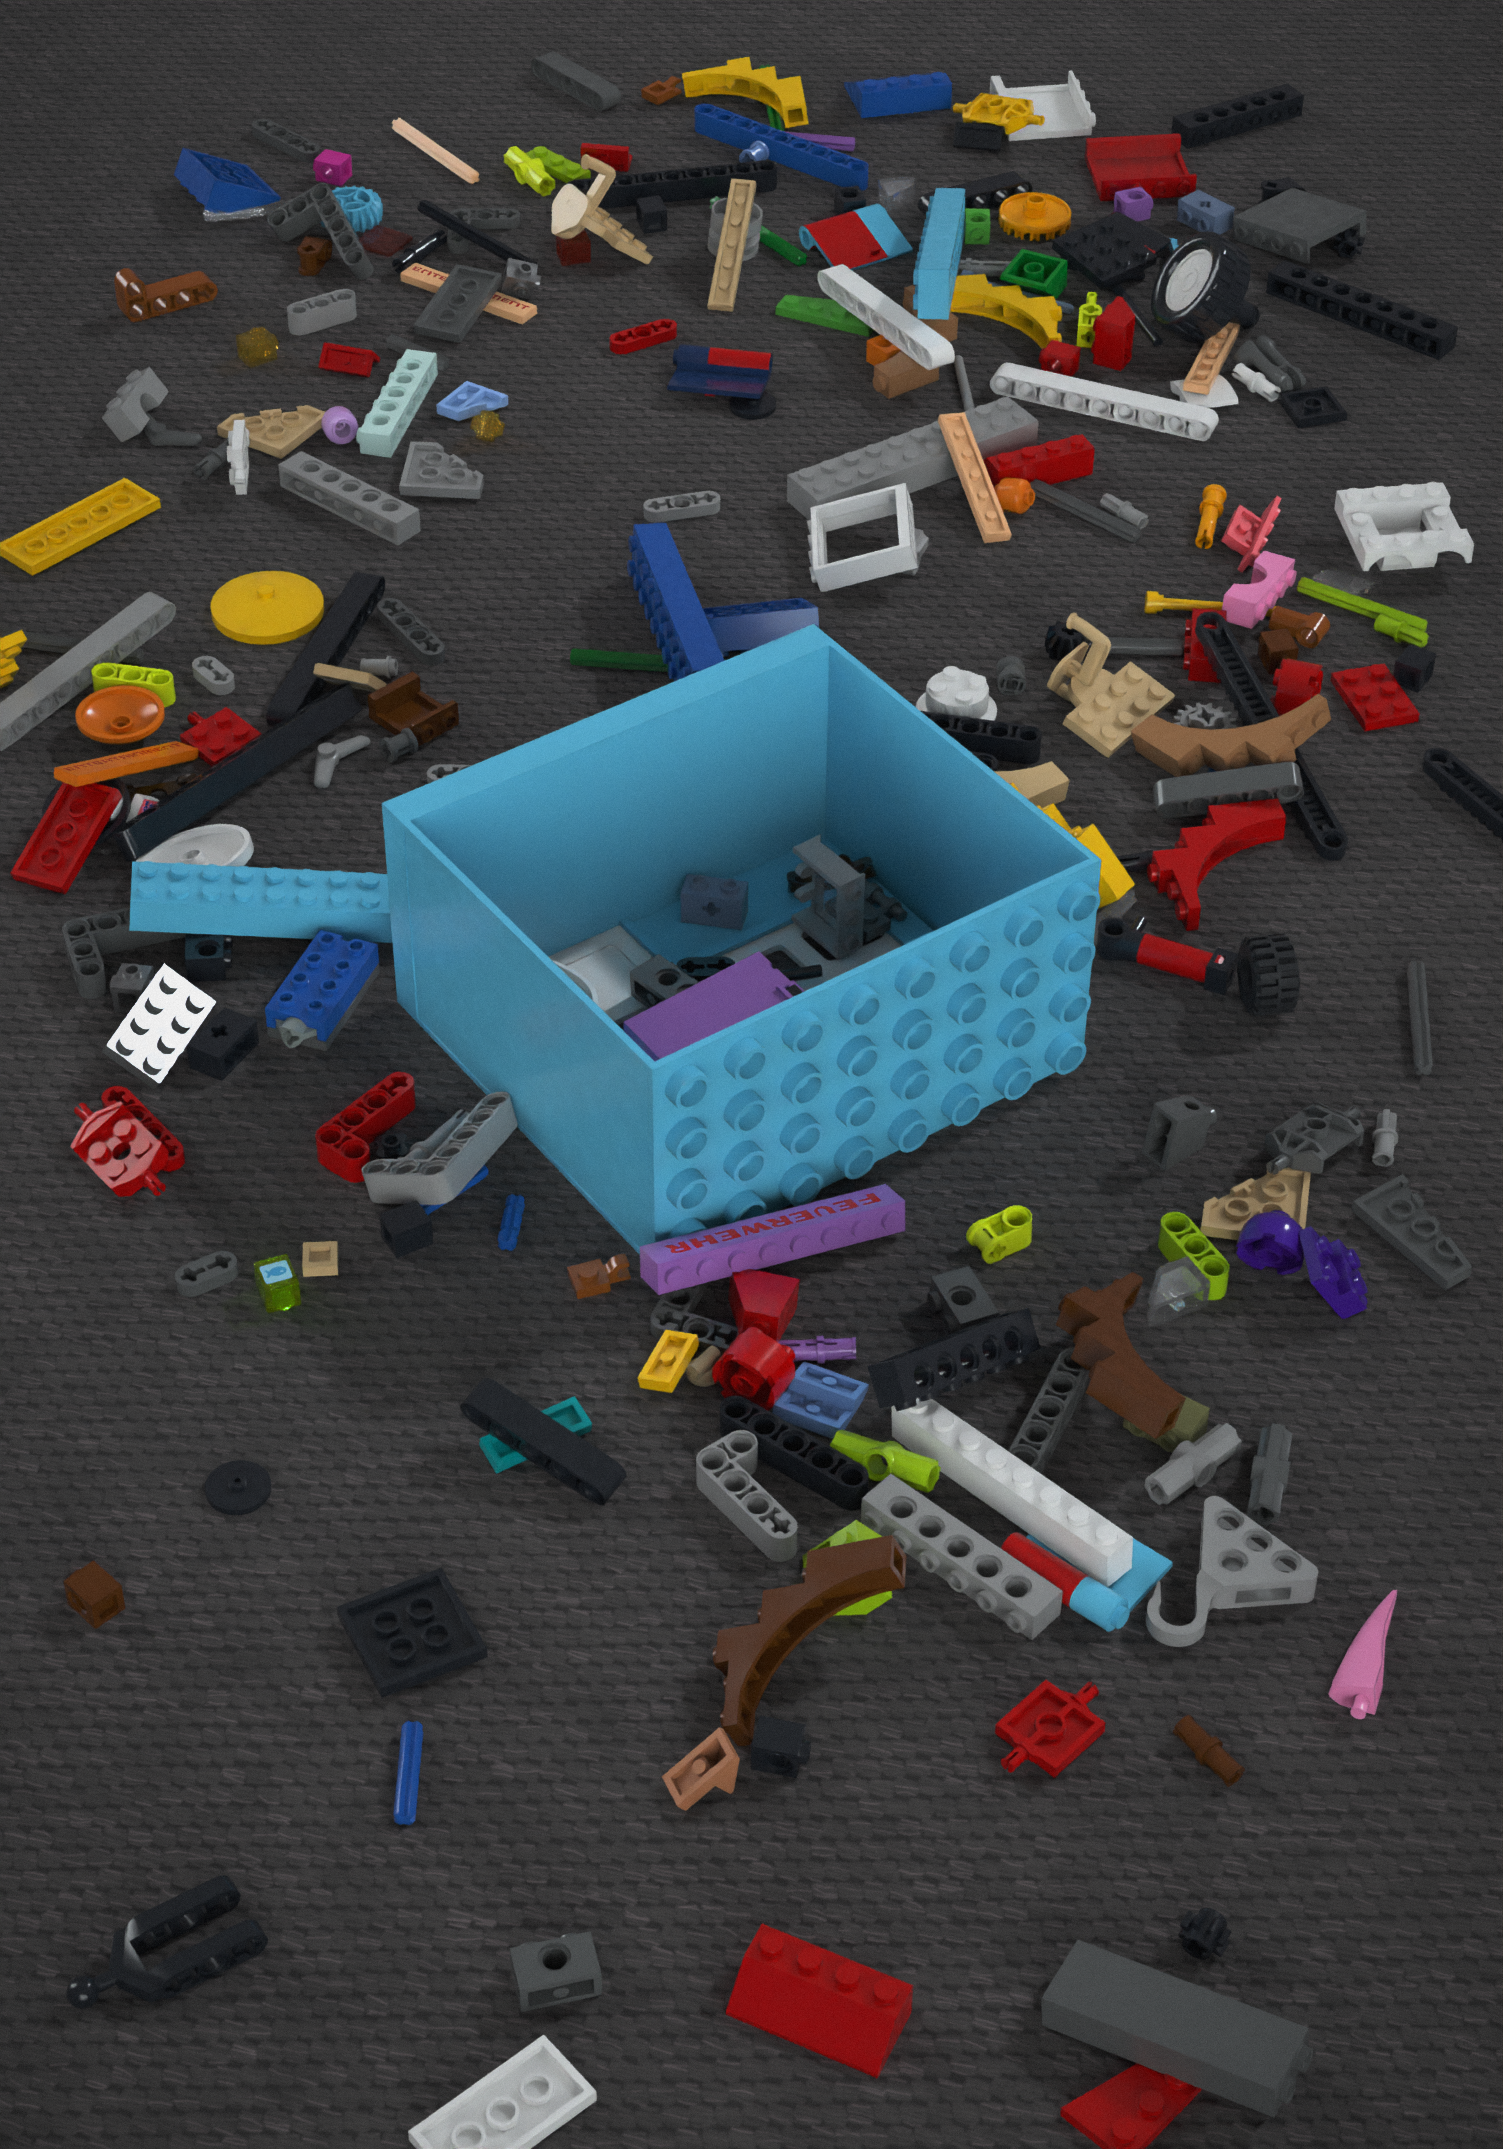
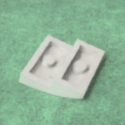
[1170,375,1238,408]

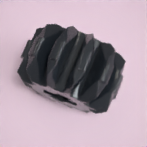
[1044,621,1093,663]

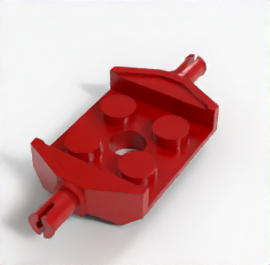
[70,1101,169,1197]

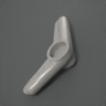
[314,735,370,789]

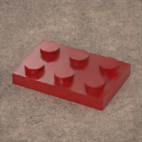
[1330,663,1420,731]

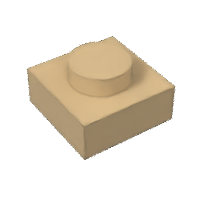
[302,1241,338,1277]

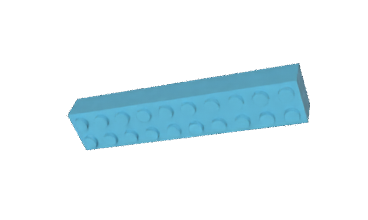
[913,188,965,320]
[129,861,393,943]

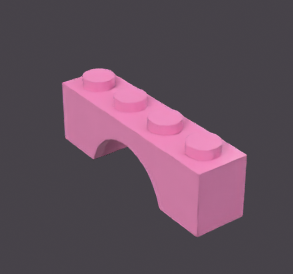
[1222,551,1297,629]

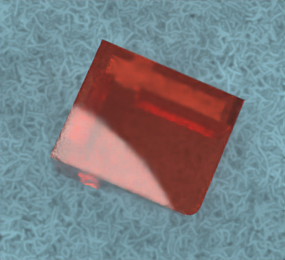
[556,230,591,266]

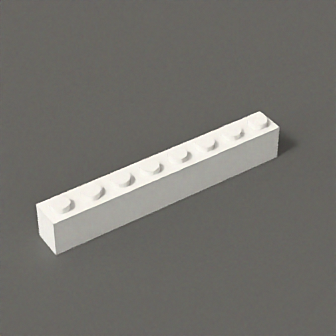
[891,1398,1133,1587]

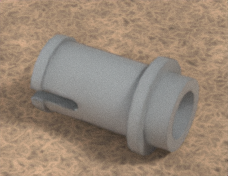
[360,656,398,679]

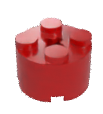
[1271,658,1323,716]
[712,1327,796,1411]

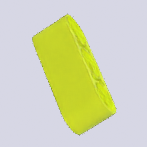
[91,663,176,707]

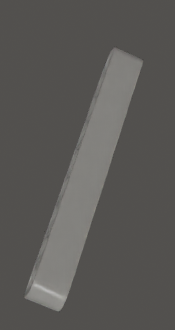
[0,592,176,751]

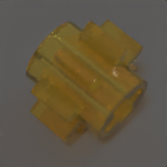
[470,410,505,442]

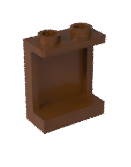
[368,671,459,747]

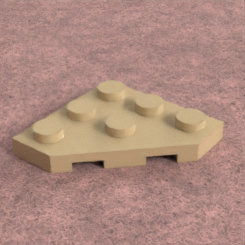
[217,405,325,459]
[1201,1167,1311,1240]

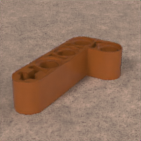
[114,268,218,323]

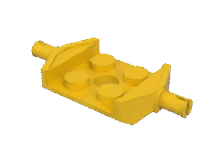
[953,93,1045,135]

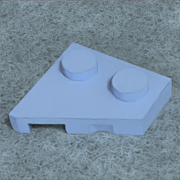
[436,381,508,421]

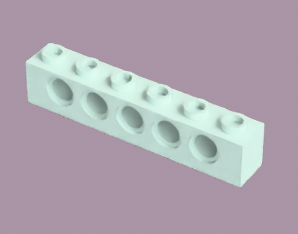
[356,349,438,458]

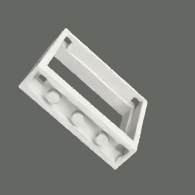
[807,483,918,592]

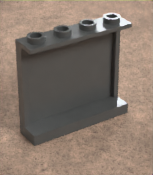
[1233,188,1367,264]

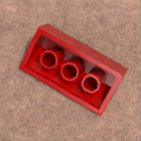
[983,434,1095,487]
[726,1924,913,2078]

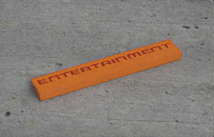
[54,741,198,787]

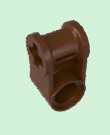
[297,236,332,276]

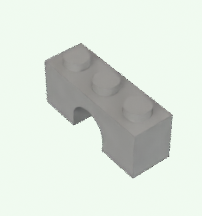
[102,367,169,442]

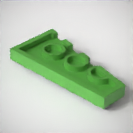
[775,295,874,337]

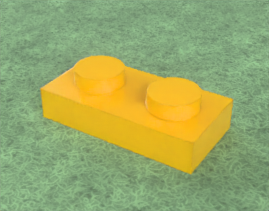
[637,1330,700,1393]

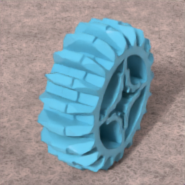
[321,185,383,233]

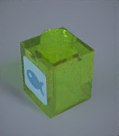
[253,1254,301,1314]

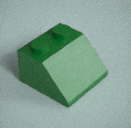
[1000,249,1067,299]

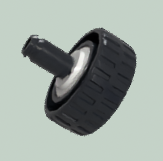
[1151,231,1260,343]

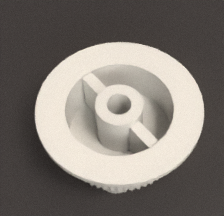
[916,666,997,721]

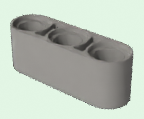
[287,289,357,335]

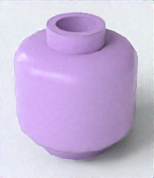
[321,406,358,444]

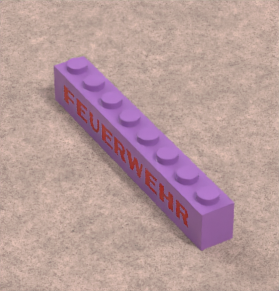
[640,1184,905,1295]

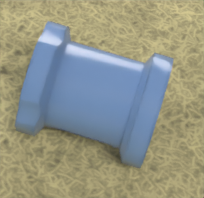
[739,141,769,163]

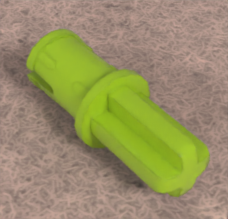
[1374,614,1429,648]

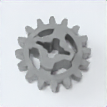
[1173,703,1237,730]

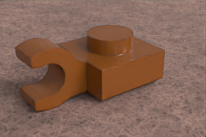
[641,76,682,105]
[567,1254,631,1299]

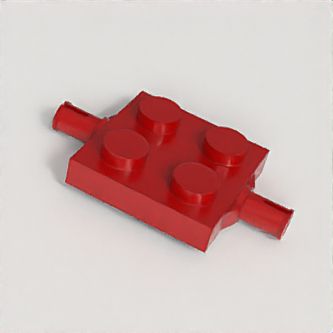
[180,707,262,767]
[995,1679,1106,1778]

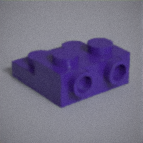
[1299,1226,1368,1319]

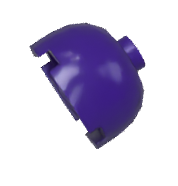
[1236,1210,1304,1275]

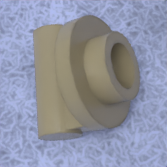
[686,1345,721,1387]

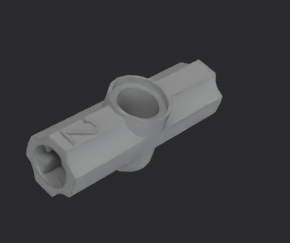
[1144,1423,1242,1505]

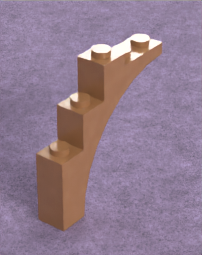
[1130,694,1331,777]

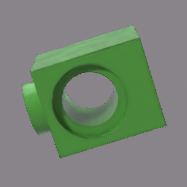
[964,208,990,245]

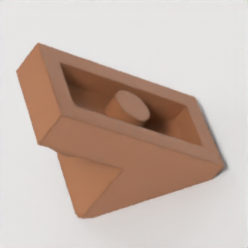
[662,1727,740,1811]

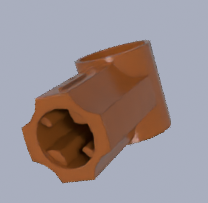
[1269,606,1330,648]

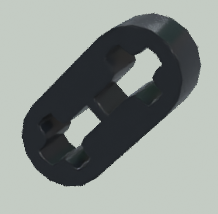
[676,956,735,982]

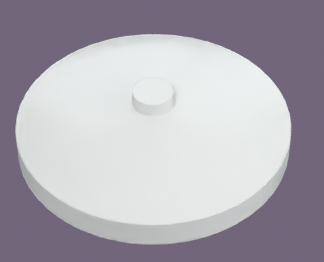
[136,824,254,867]

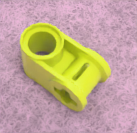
[966,1205,1032,1264]

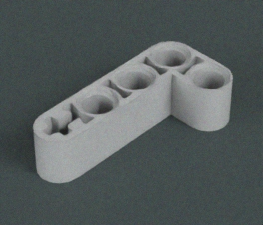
[696,1430,798,1562]

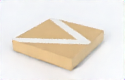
[313,663,386,692]

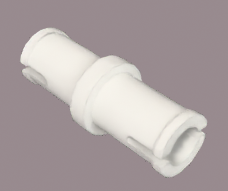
[1232,363,1281,402]

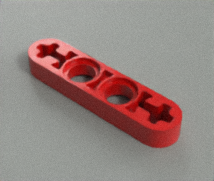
[101,1086,185,1171]

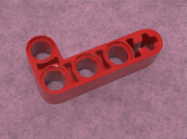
[315,1072,416,1183]

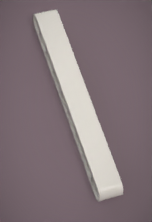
[817,264,955,370]
[990,363,1219,441]

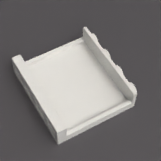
[990,70,1096,141]

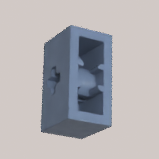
[1177,190,1235,235]
[681,874,748,930]

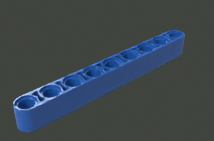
[694,104,869,191]

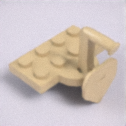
[551,154,653,264]
[1047,612,1175,758]

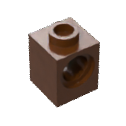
[1257,629,1299,674]
[63,1560,125,1629]

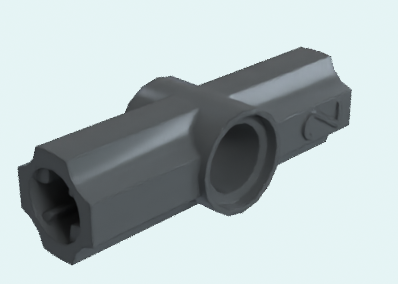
[1247,1423,1292,1526]

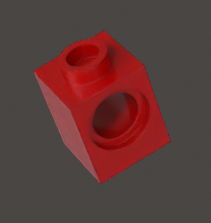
[1039,340,1081,377]

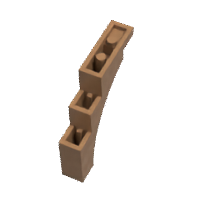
[873,285,958,399]

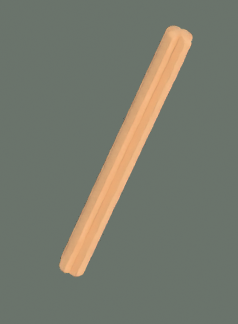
[392,118,480,184]

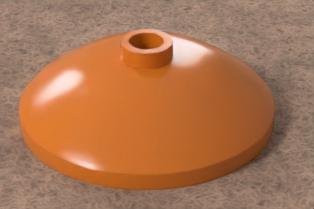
[75,685,165,745]

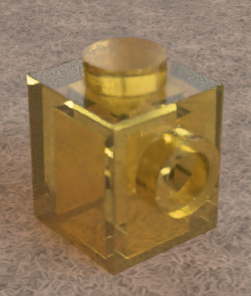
[236,326,279,368]

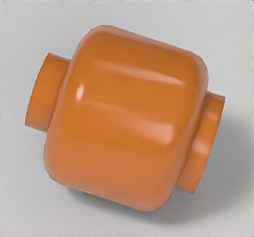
[994,477,1035,514]

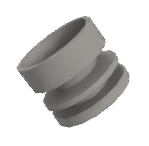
[707,198,763,261]

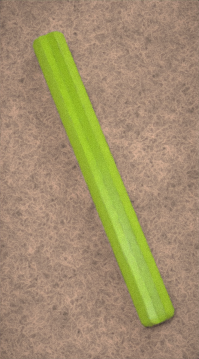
[1297,577,1428,632]

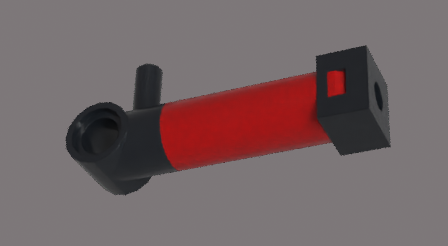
[1096,916,1238,995]

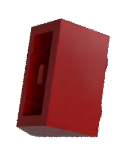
[1091,296,1135,371]

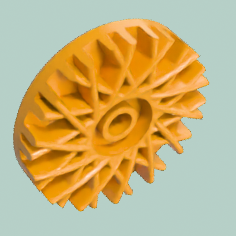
[998,192,1072,241]

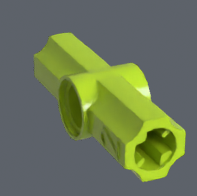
[830,1429,941,1493]

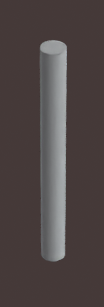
[953,355,975,411]

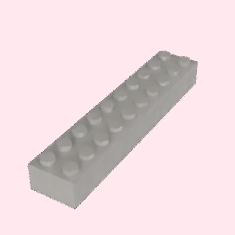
[787,396,1039,520]

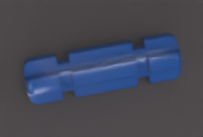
[497,1194,525,1251]

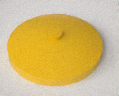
[211,571,324,645]

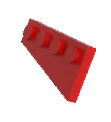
[1060,2063,1202,2149]

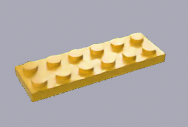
[0,478,161,576]

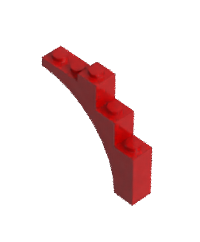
[1147,798,1286,931]

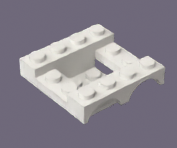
[1334,482,1474,571]

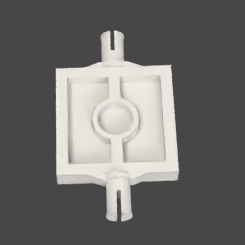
[227,420,250,495]

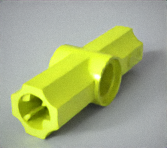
[504,146,555,197]

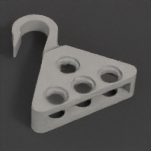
[1146,1496,1318,1647]

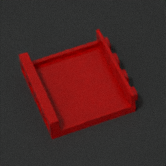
[1085,133,1197,201]

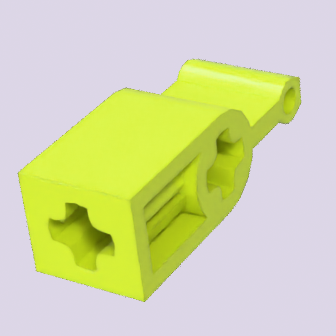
[1076,292,1102,348]

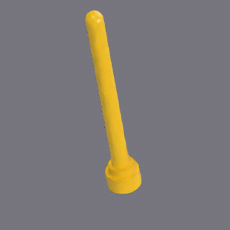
[1145,591,1276,617]

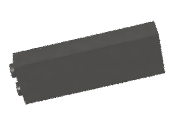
[1041,1939,1313,2118]

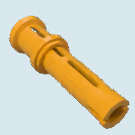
[1195,484,1227,549]

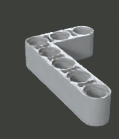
[361,1091,518,1205]

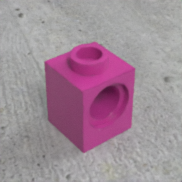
[313,149,352,186]

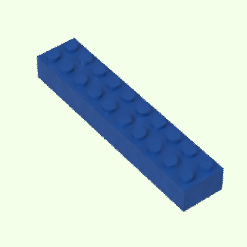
[627,523,725,682]

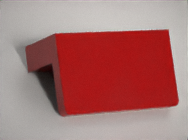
[581,143,633,172]
[318,342,381,378]

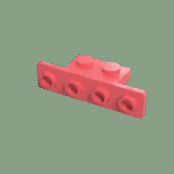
[1221,496,1282,573]

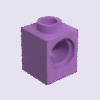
[1113,187,1153,221]

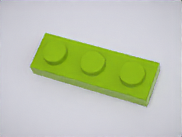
[526,146,591,183]

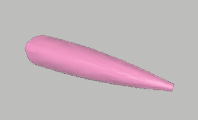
[1329,1590,1397,1719]

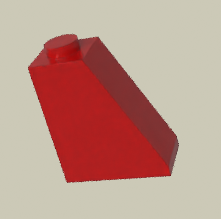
[728,1269,800,1342]

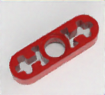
[609,319,677,354]

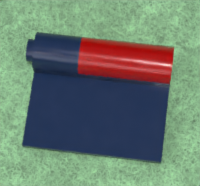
[667,344,773,399]

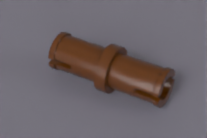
[1173,1715,1245,1787]

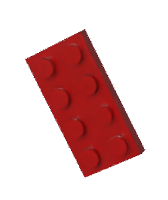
[10,782,122,894]

